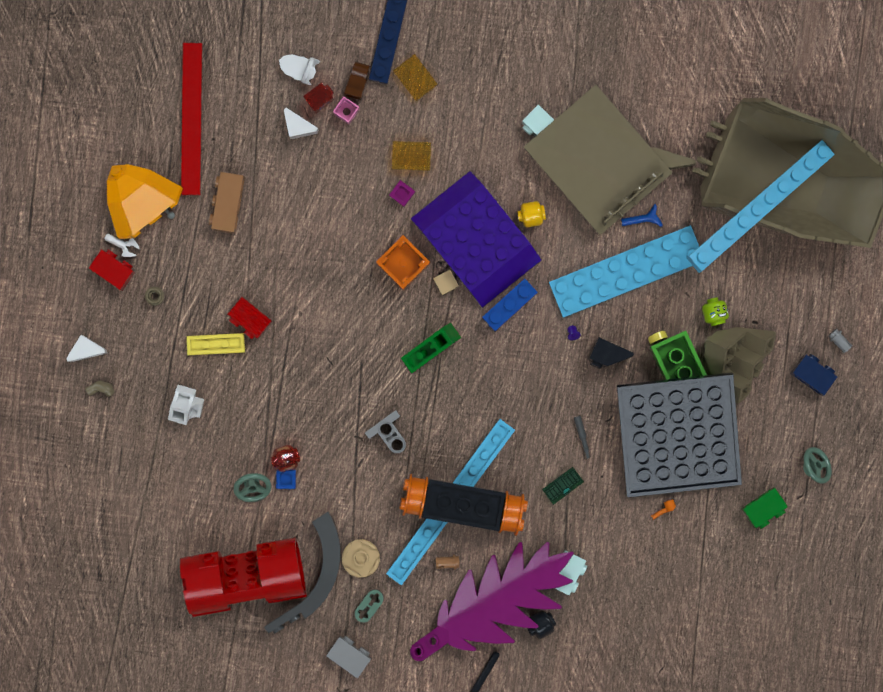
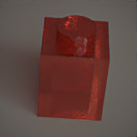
[303,82,334,114]

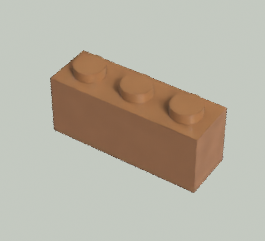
[209,172,245,234]

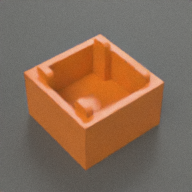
[376,235,430,291]

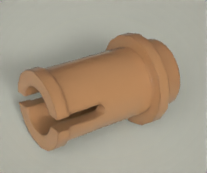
[436,554,460,570]

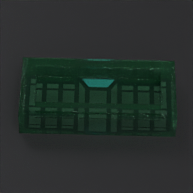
[542,467,584,505]

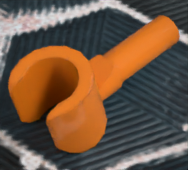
[651,499,676,520]

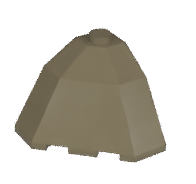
[704,327,776,404]

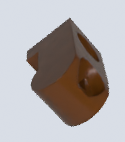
[344,61,370,100]

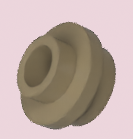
[145,286,164,306]

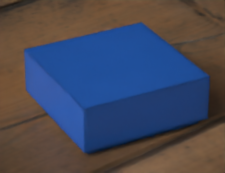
[276,470,296,489]

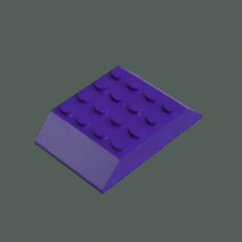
[411,171,542,308]

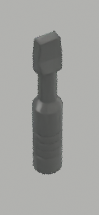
[574,416,590,459]

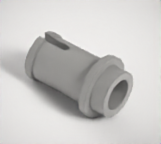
[828,329,853,354]

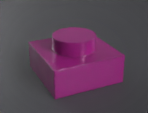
[389,180,416,207]

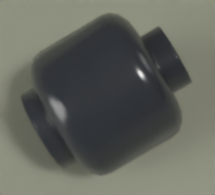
[527,610,556,639]

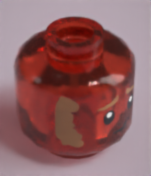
[270,445,300,472]

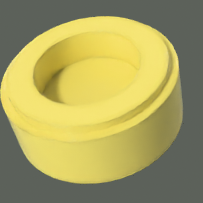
[648,331,668,345]

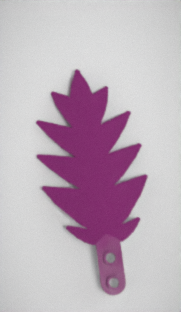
[410,542,574,661]

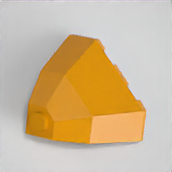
[107,164,183,239]

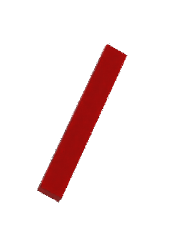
[181,43,203,196]

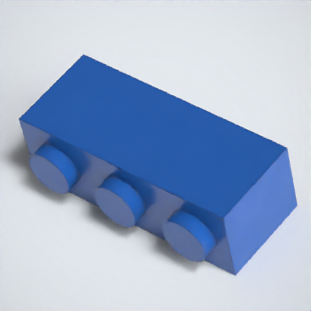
[482,278,538,332]

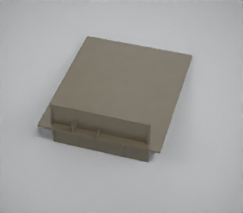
[524,85,672,235]

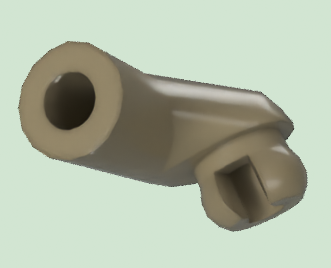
[85,380,115,397]

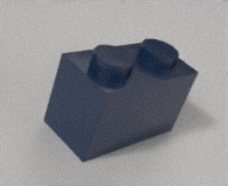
[790,354,837,396]

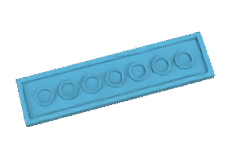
[549,225,699,318]

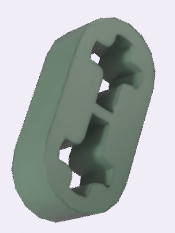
[355,589,384,623]

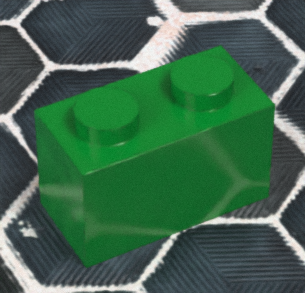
[741,487,788,529]

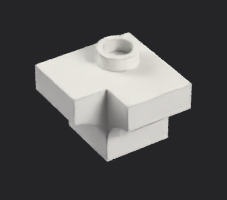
[168,385,204,425]

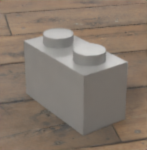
[326,635,371,679]

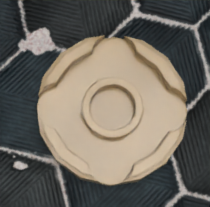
[342,539,380,578]

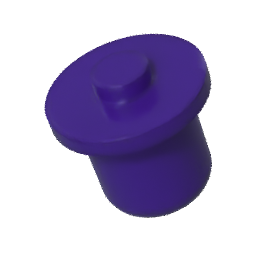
[567,325,581,340]

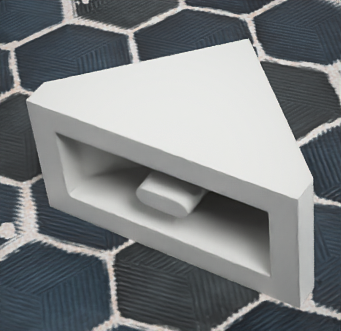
[284,108,319,139]
[67,335,107,362]

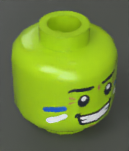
[702,297,729,326]

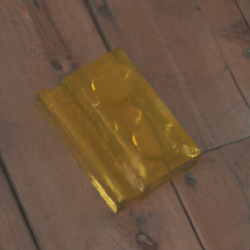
[393,54,438,101]
[392,141,431,171]

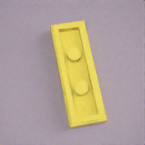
[186,333,245,356]

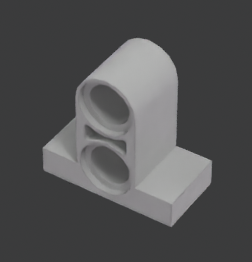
[365,410,406,453]

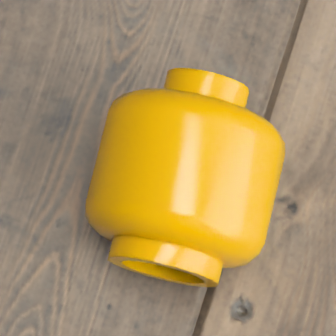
[517,201,546,228]

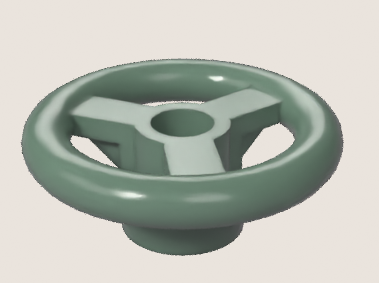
[803,447,832,484]
[233,473,272,502]

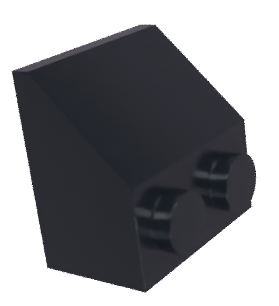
[587,337,634,369]

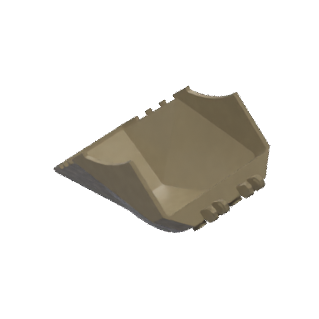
[692,98,883,248]

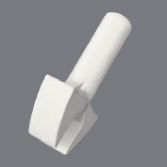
[105,234,140,257]

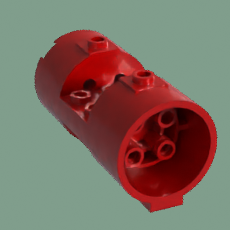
[180,537,307,617]

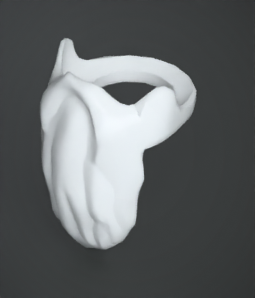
[279,54,320,85]

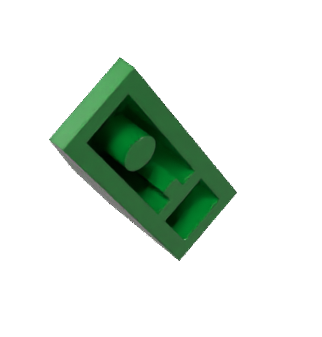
[401,323,461,374]

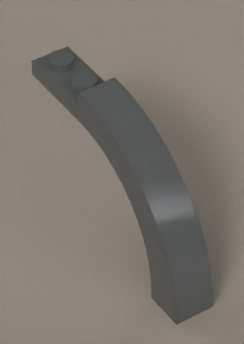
[264,511,341,634]

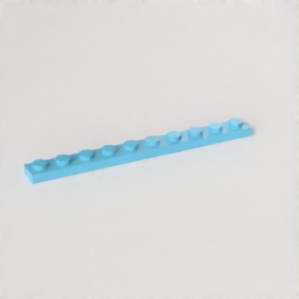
[687,140,835,273]
[386,419,515,585]

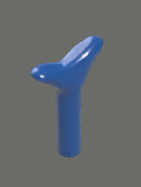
[621,204,663,227]

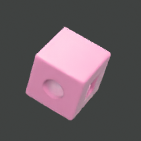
[333,96,360,124]

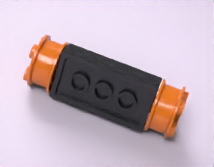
[399,474,528,536]

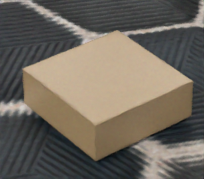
[433,270,459,295]

